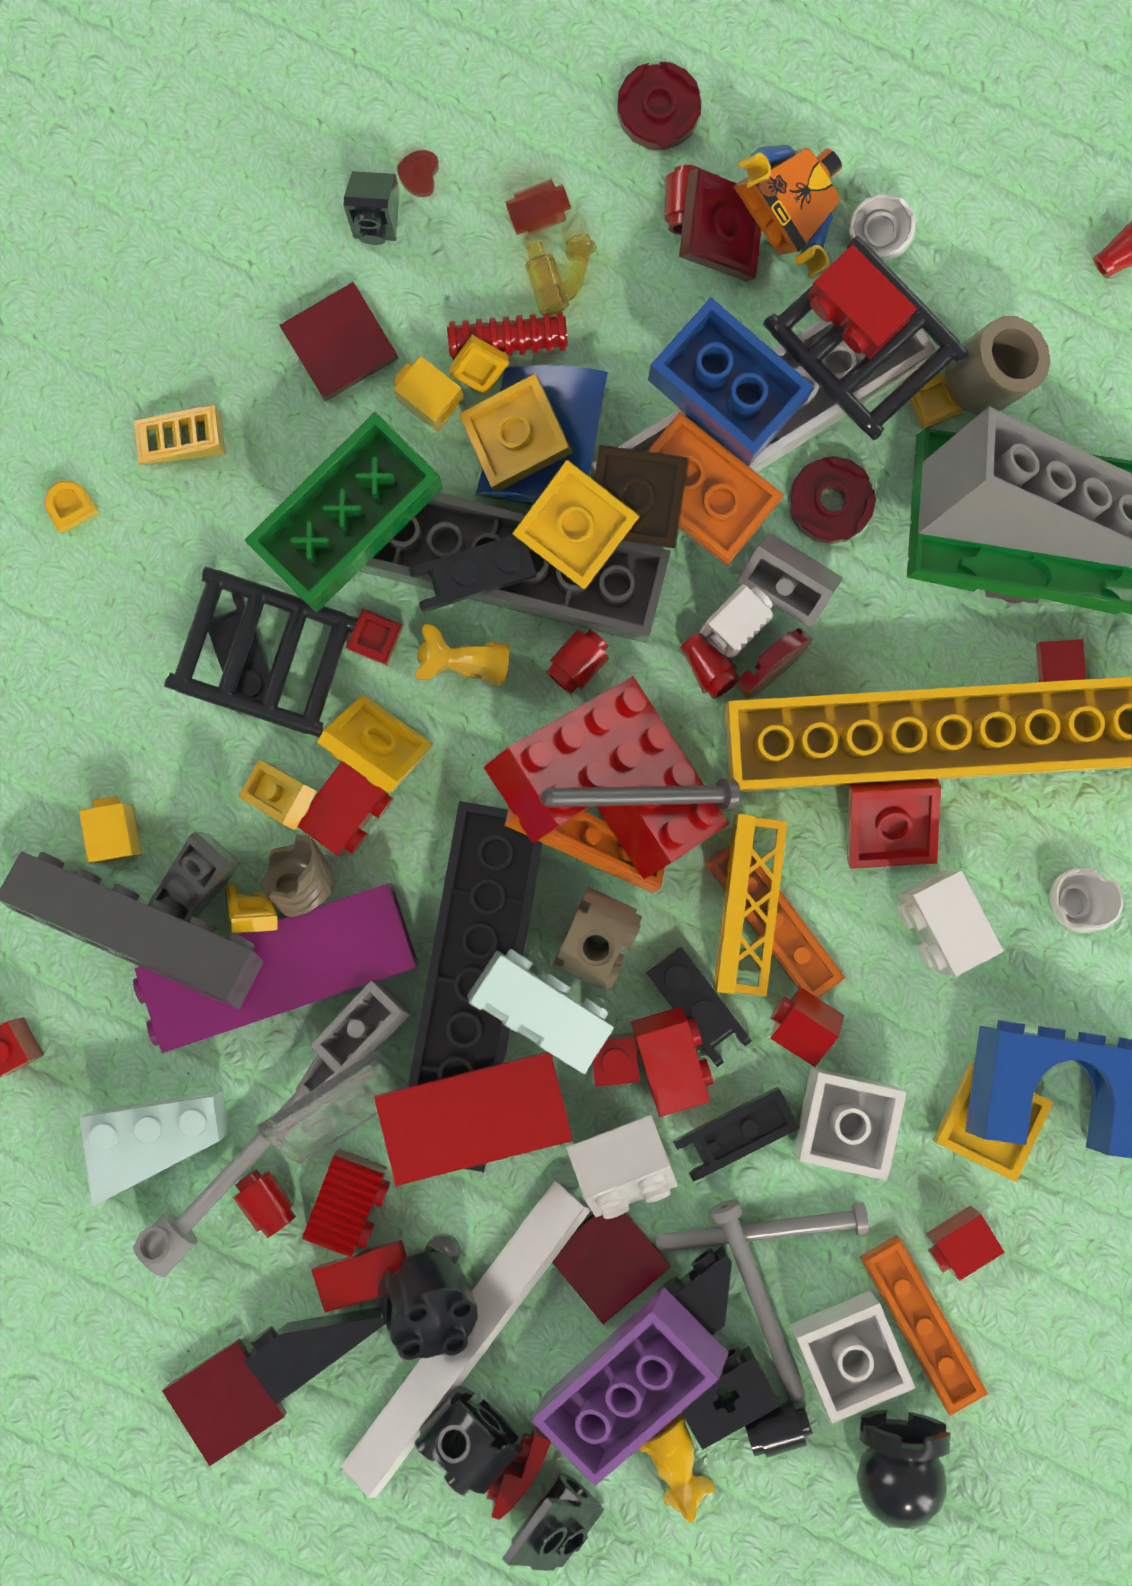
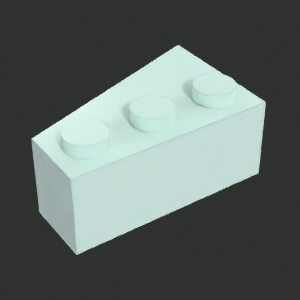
[467,948,614,1074]
[79,1090,229,1207]

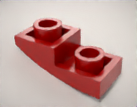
[311,1240,407,1313]
[486,1424,551,1520]

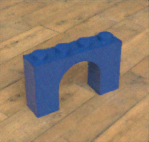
[965,1020,1132,1158]

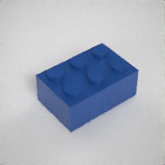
[648,297,814,466]

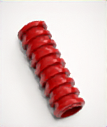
[447,311,568,360]

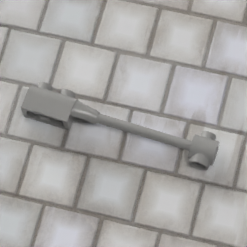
[133,980,411,1277]

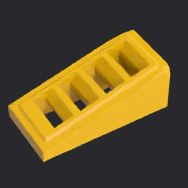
[134,405,226,465]

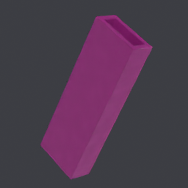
[133,883,420,1053]

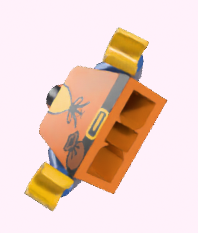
[734,145,842,279]

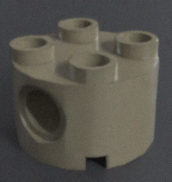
[552,887,642,989]

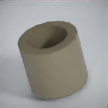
[945,316,1050,416]

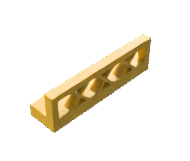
[713,814,788,997]

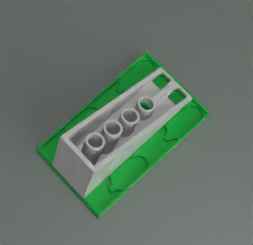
[906,406,1132,615]

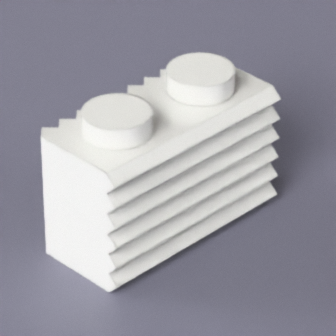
[700,584,773,661]

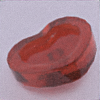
[397,150,439,197]

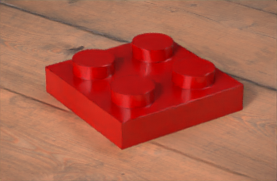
[847,779,941,869]

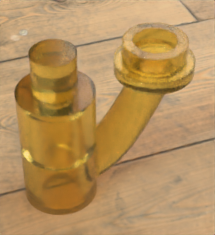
[525,234,597,315]

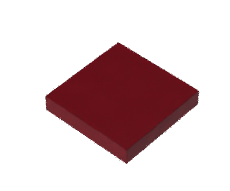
[679,168,761,282]
[279,282,399,402]
[552,1212,671,1324]
[162,1338,287,1467]

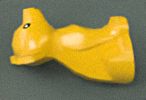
[415,624,510,687]
[638,1413,716,1523]

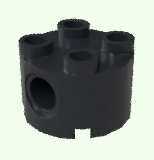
[377,1251,478,1360]
[415,1386,523,1496]

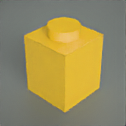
[393,356,464,433]
[79,796,142,863]

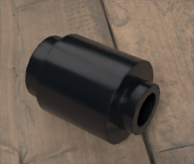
[745,1400,813,1458]

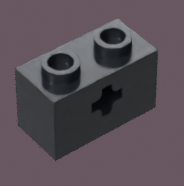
[681,1346,781,1450]

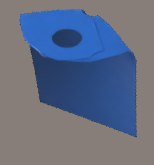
[475,365,608,505]

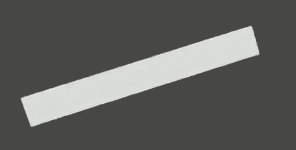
[341,1180,591,1498]

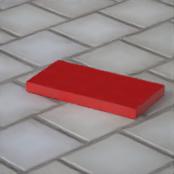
[374,1052,573,1186]

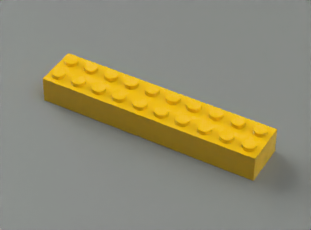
[723,677,1132,792]

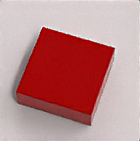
[346,608,404,666]
[1036,639,1086,682]

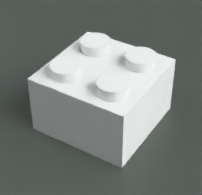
[896,870,1004,977]
[792,1067,907,1181]
[566,1115,678,1219]
[790,1290,915,1424]

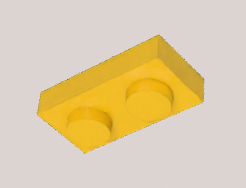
[238,759,316,830]

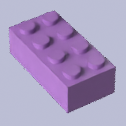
[531,1287,729,1486]

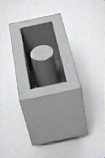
[737,532,843,628]

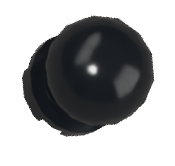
[856,1410,951,1529]

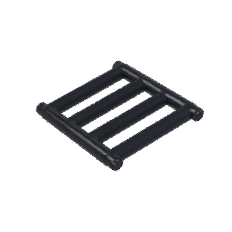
[763,236,969,441]
[164,566,358,738]

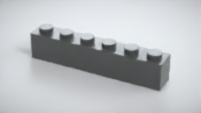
[0,851,264,1010]

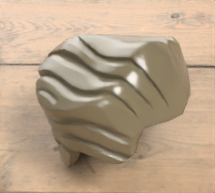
[261,834,335,917]

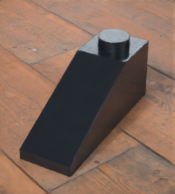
[245,1307,385,1405]

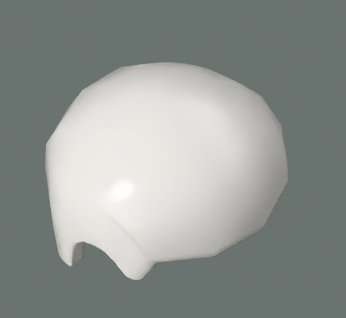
[849,194,916,262]
[1048,868,1124,933]

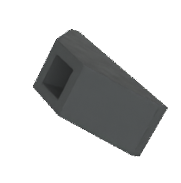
[148,831,240,922]

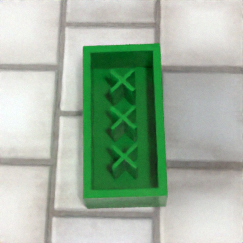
[244,412,443,613]

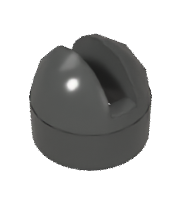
[424,1233,460,1264]

